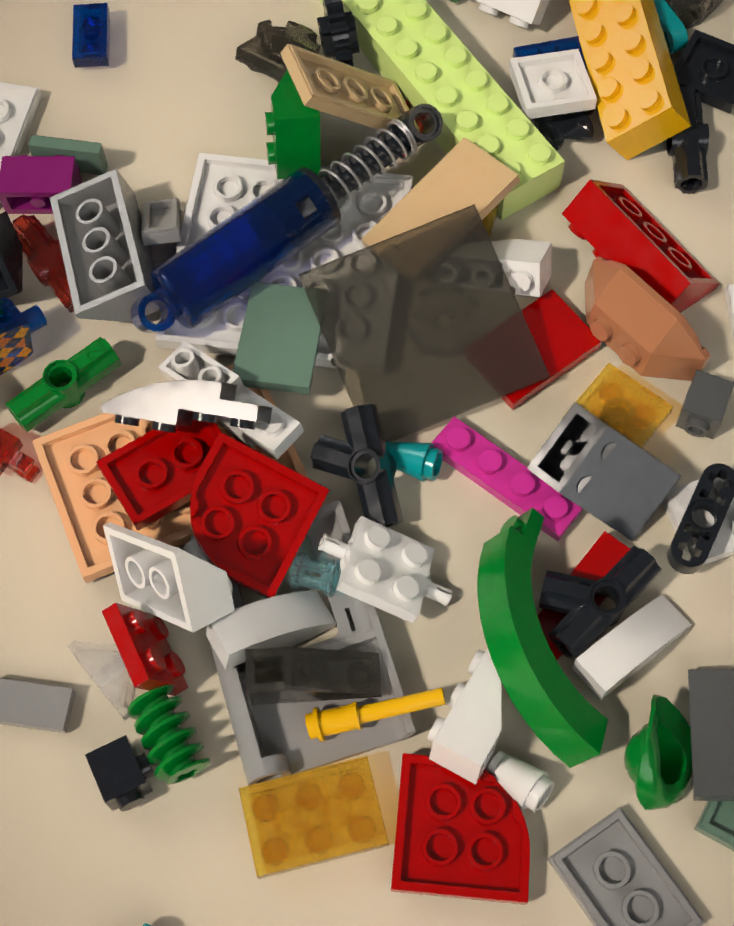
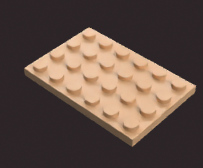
[32,363,309,583]

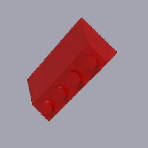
[562,179,720,313]

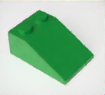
[265,49,321,179]

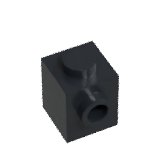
[85,735,155,811]

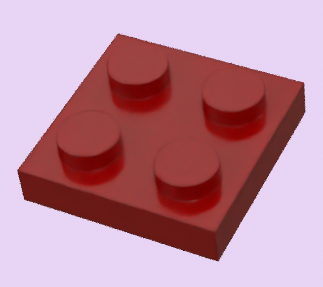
[102,603,189,696]

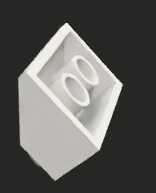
[103,522,235,633]

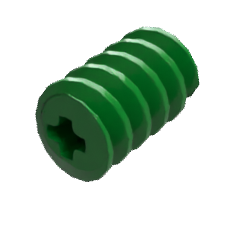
[128,685,211,785]

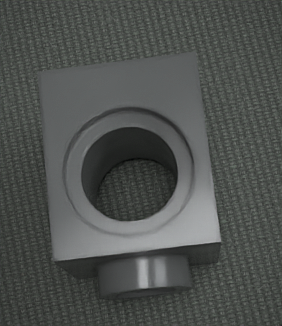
[675,369,734,439]

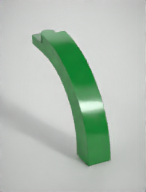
[477,507,609,768]

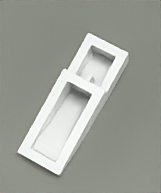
[206,590,336,670]
[572,594,691,701]

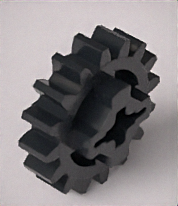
[317,0,360,67]

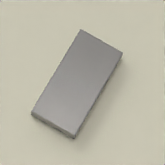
[141,198,181,246]
[0,678,76,734]

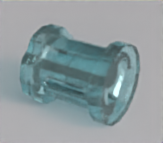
[290,552,341,597]

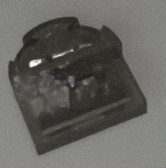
[235,20,321,83]

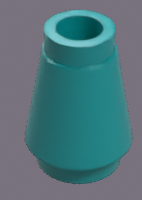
[385,441,443,482]

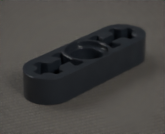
[667,463,734,574]

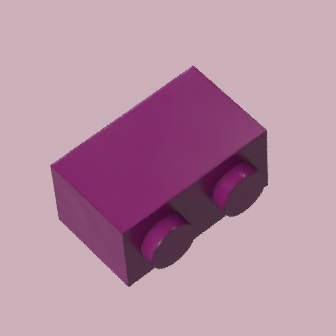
[0,155,82,214]

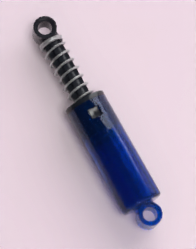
[131,104,443,333]

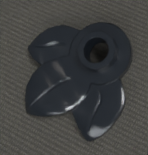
[531,108,596,151]

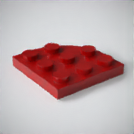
[190,432,329,599]
[391,753,530,905]

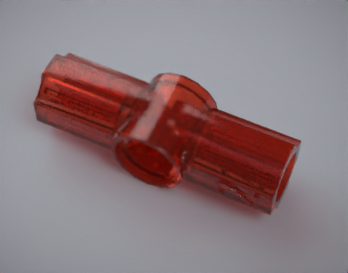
[12,214,74,313]

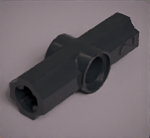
[667,86,709,194]

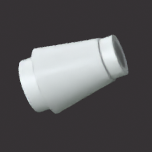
[487,750,555,812]

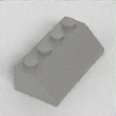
[50,168,164,322]

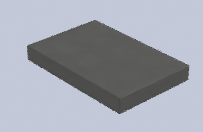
[688,669,734,801]

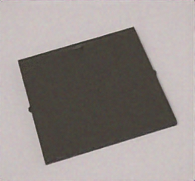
[299,204,550,443]

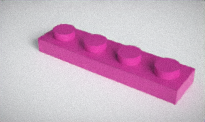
[432,416,583,542]

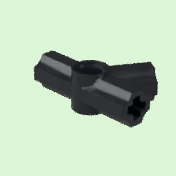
[310,404,404,527]
[539,546,662,661]

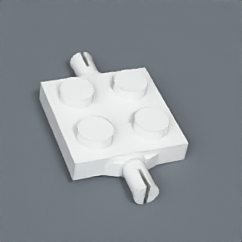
[318,516,453,623]

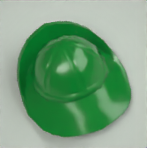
[624,694,692,810]

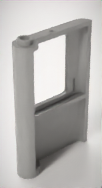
[184,500,416,787]

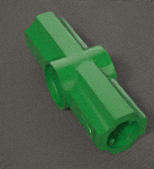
[5,337,122,432]

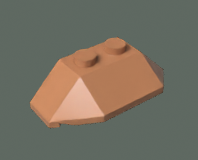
[585,257,711,381]

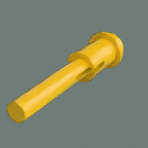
[305,687,446,742]

